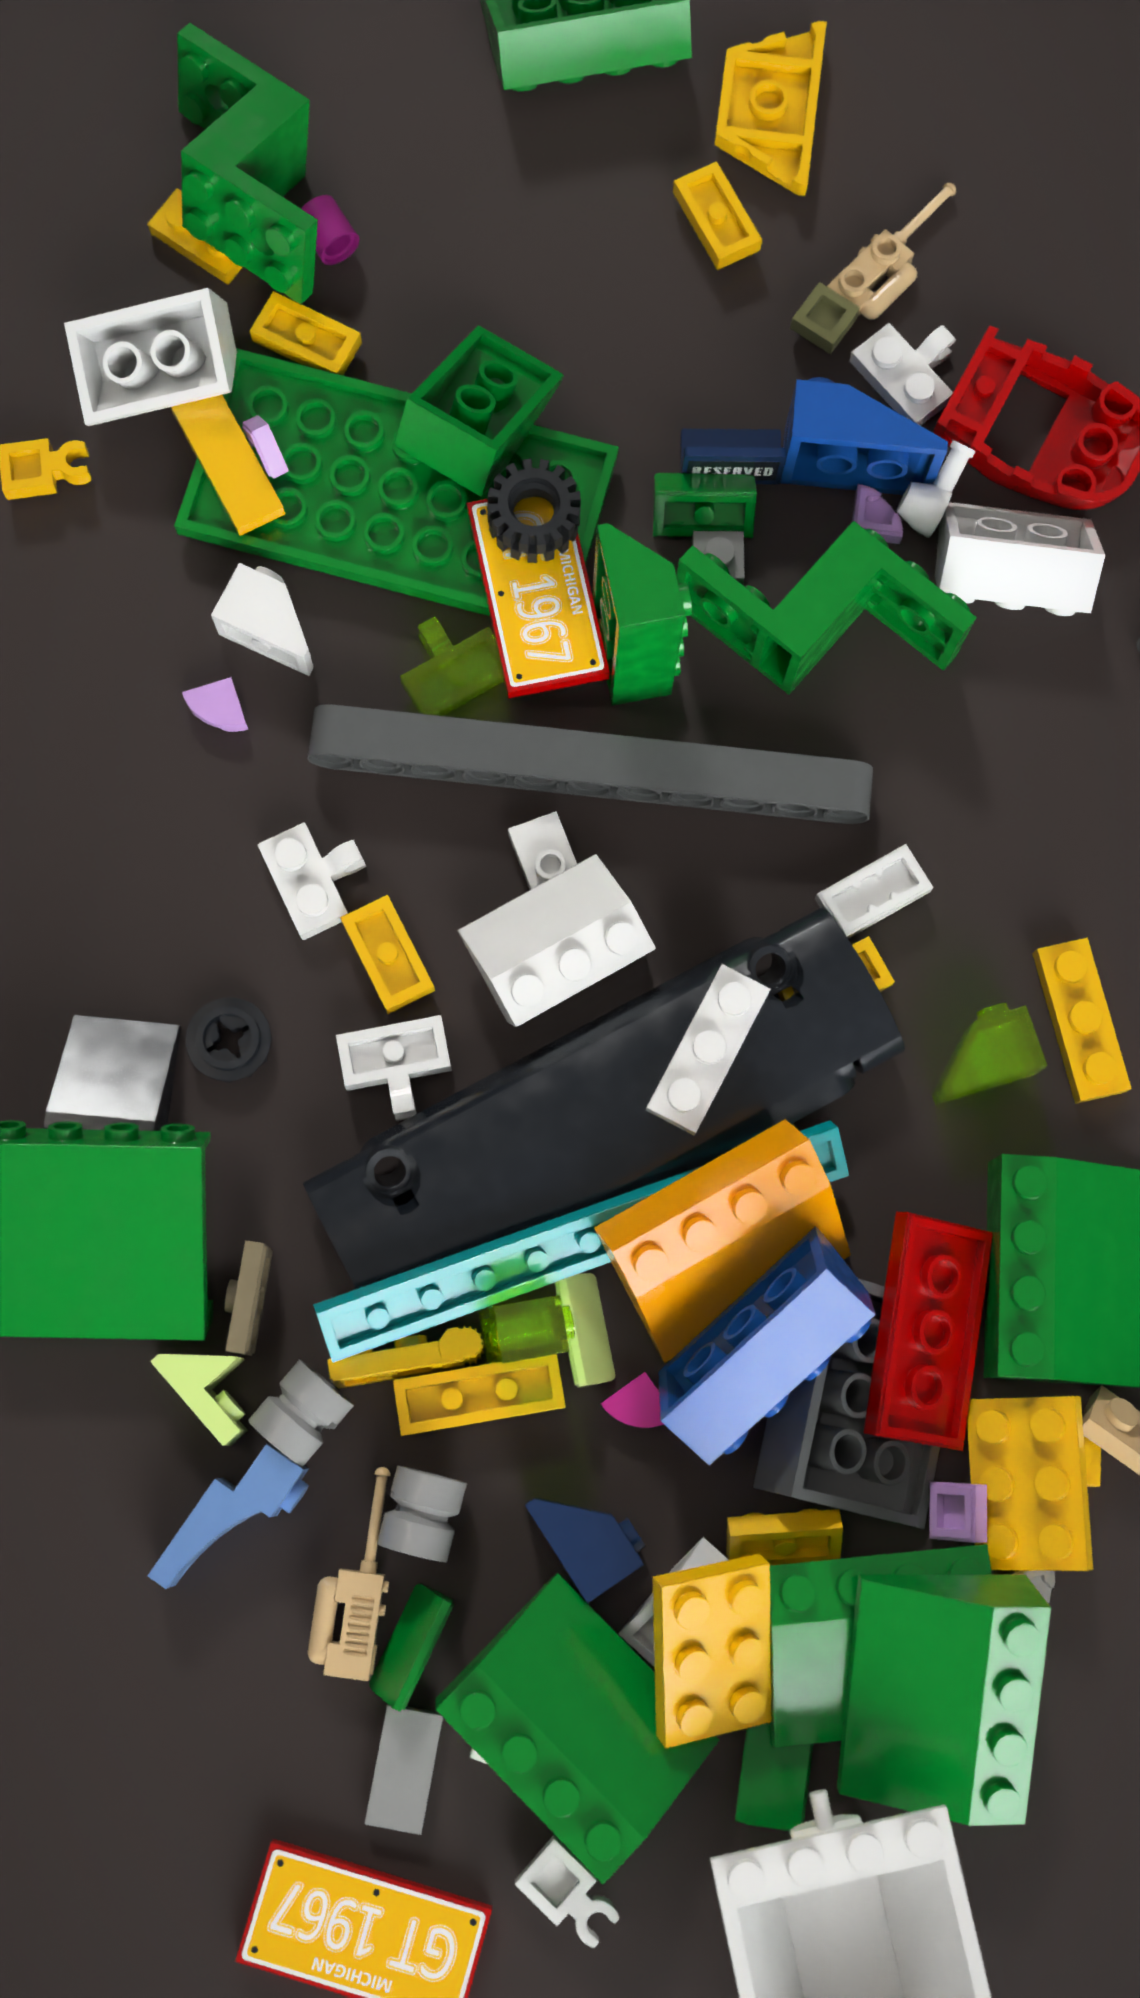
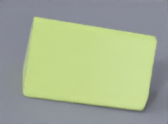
[554,1273,615,1388]

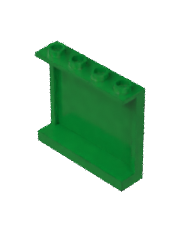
[0,1120,213,1340]

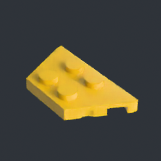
[715,21,827,196]

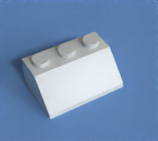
[64,288,237,426]
[935,502,1105,616]
[457,854,656,1027]

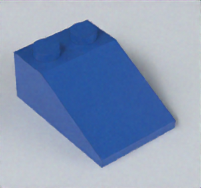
[780,377,948,495]

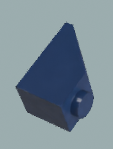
[525,1497,646,1603]

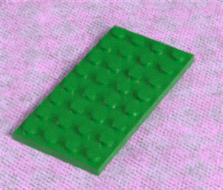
[174,348,619,616]

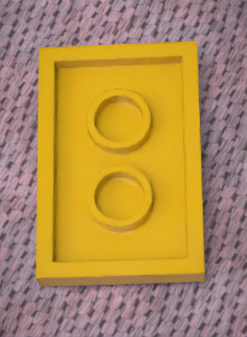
[967,1396,1093,1571]
[653,1553,771,1748]

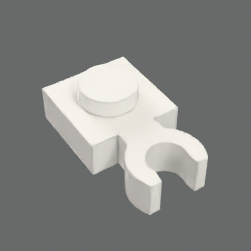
[515,1835,619,1948]

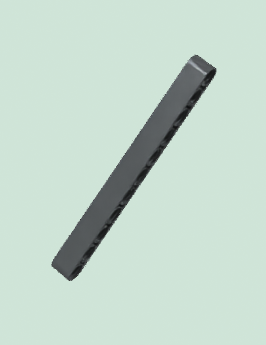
[307,704,873,824]

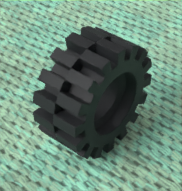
[487,459,581,563]

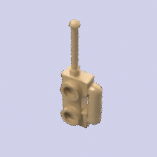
[827,182,956,320]
[308,1467,391,1681]

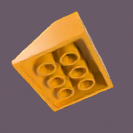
[594,1119,851,1363]

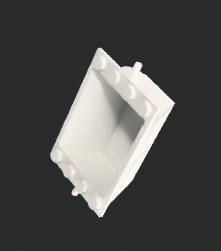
[710,1790,991,1998]

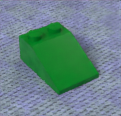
[394,325,564,496]

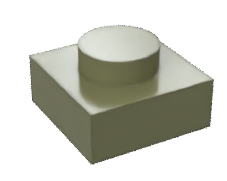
[790,282,860,354]

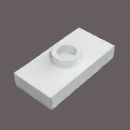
[508,811,577,890]
[815,844,934,938]

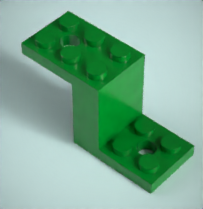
[177,23,318,304]
[676,521,977,695]

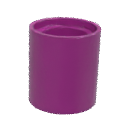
[301,195,360,265]

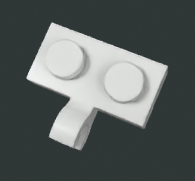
[850,323,956,426]
[257,822,366,940]
[336,1015,452,1121]

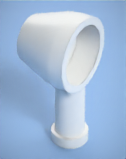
[897,440,976,538]

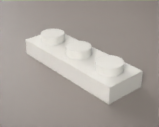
[646,964,770,1136]

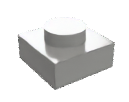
[692,531,745,585]

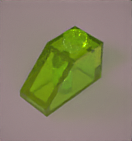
[932,1003,1047,1105]
[479,1295,575,1364]

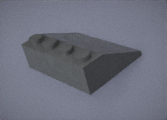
[753,1279,940,1529]

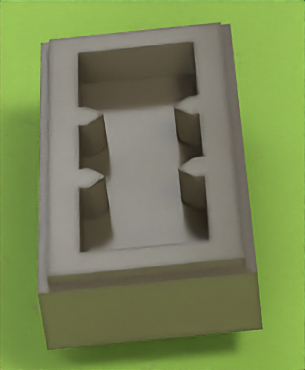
[225,1240,273,1356]

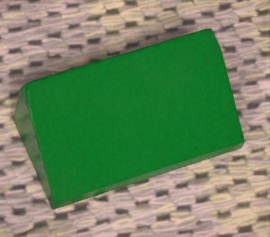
[653,473,757,538]
[369,1583,455,1712]
[735,1722,813,1831]

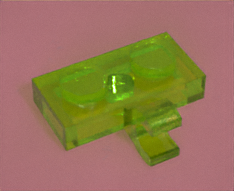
[400,616,504,716]

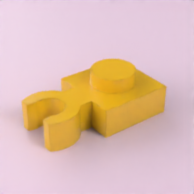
[0,438,92,500]

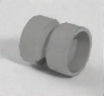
[248,1359,354,1467]
[377,1465,467,1562]

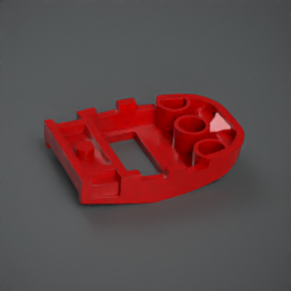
[933,325,1140,510]

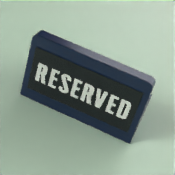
[680,428,786,485]

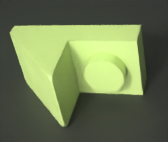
[150,1354,248,1446]

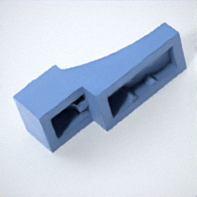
[148,1444,309,1589]

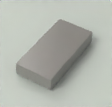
[365,1705,443,1835]

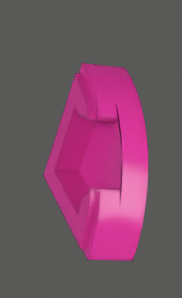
[600,1372,664,1428]

